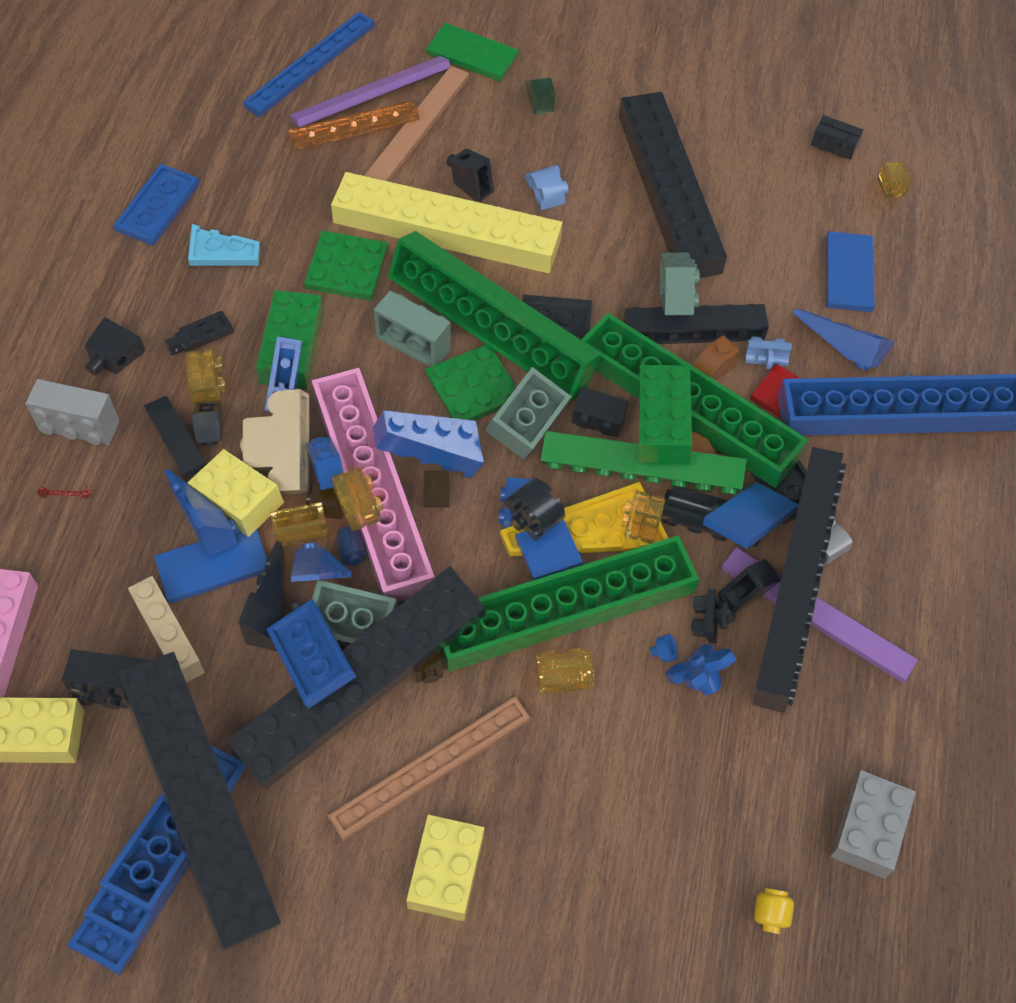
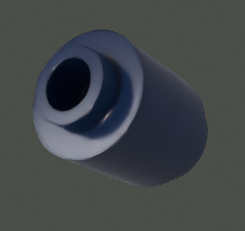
[336,526,368,566]

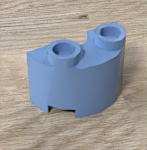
[525,165,569,210]

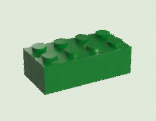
[256,290,324,389]
[638,365,692,464]

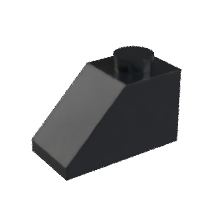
[192,401,223,446]
[717,559,781,613]

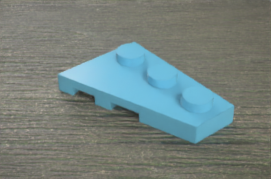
[188,224,260,266]

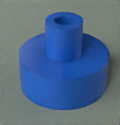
[650,634,678,663]

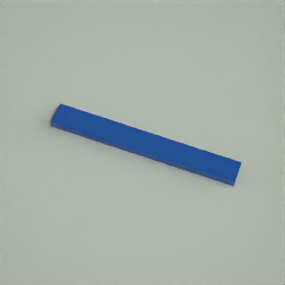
[243,12,375,117]

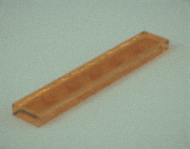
[288,100,420,150]

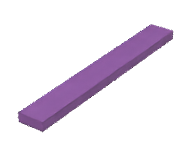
[290,56,450,127]
[722,547,918,683]

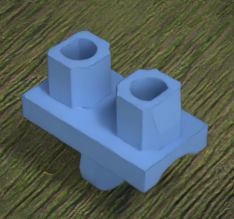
[745,337,792,370]

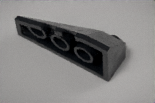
[238,540,285,652]

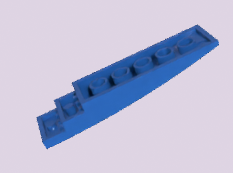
[67,746,246,976]

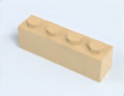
[128,576,205,683]

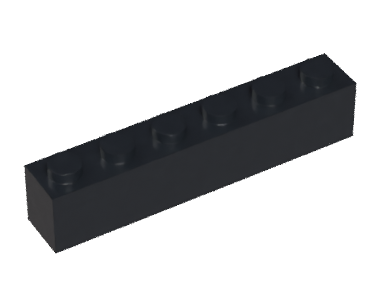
[623,303,769,344]

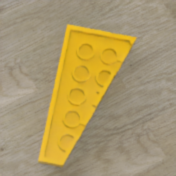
[500,482,669,556]

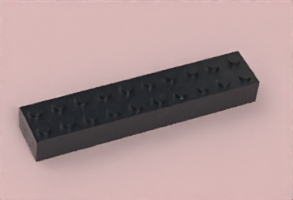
[618,92,727,278]
[753,447,846,713]
[227,566,486,789]
[118,651,281,952]

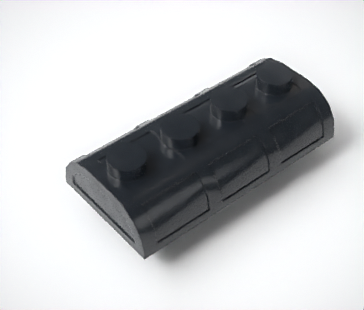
[658,486,761,548]

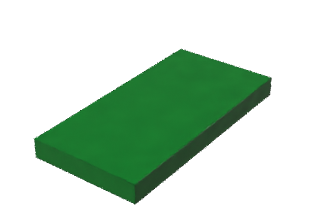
[426,23,519,82]

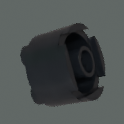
[504,478,566,541]

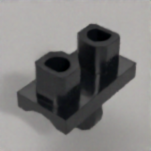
[691,589,736,643]

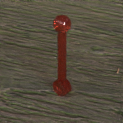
[37,487,91,499]

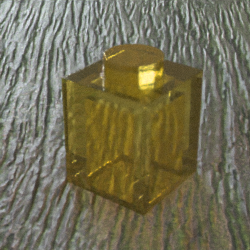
[877,161,912,198]

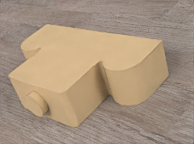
[240,389,309,494]

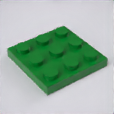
[304,230,389,301]
[425,344,516,421]

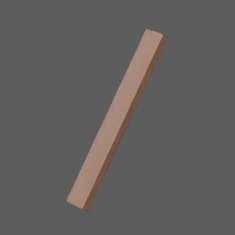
[364,66,469,182]
[327,696,531,841]

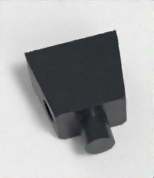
[446,149,494,202]
[85,317,145,376]

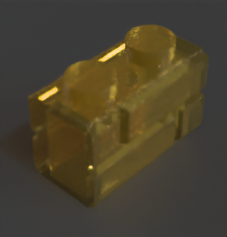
[185,349,226,406]
[332,467,383,531]
[621,491,665,544]
[270,502,329,546]
[535,648,595,694]

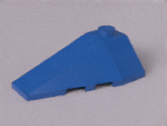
[793,309,894,370]
[164,469,238,557]
[291,543,352,582]

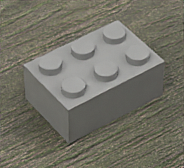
[25,379,120,446]
[830,770,916,879]

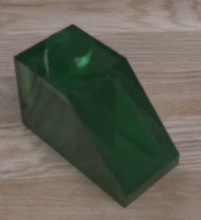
[525,78,555,114]

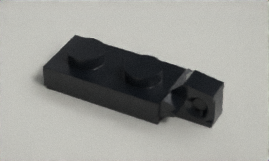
[165,311,234,356]

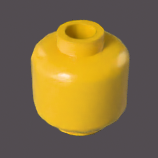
[754,888,794,934]

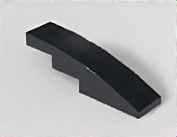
[144,396,206,478]

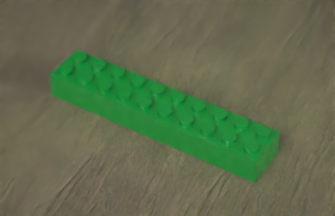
[388,231,601,402]
[581,313,809,488]
[441,535,700,672]

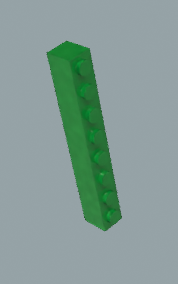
[541,431,747,495]

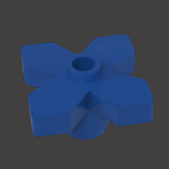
[665,644,736,695]

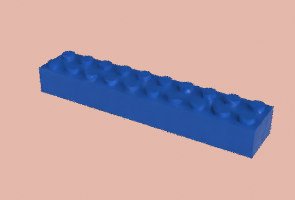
[777,374,1016,436]

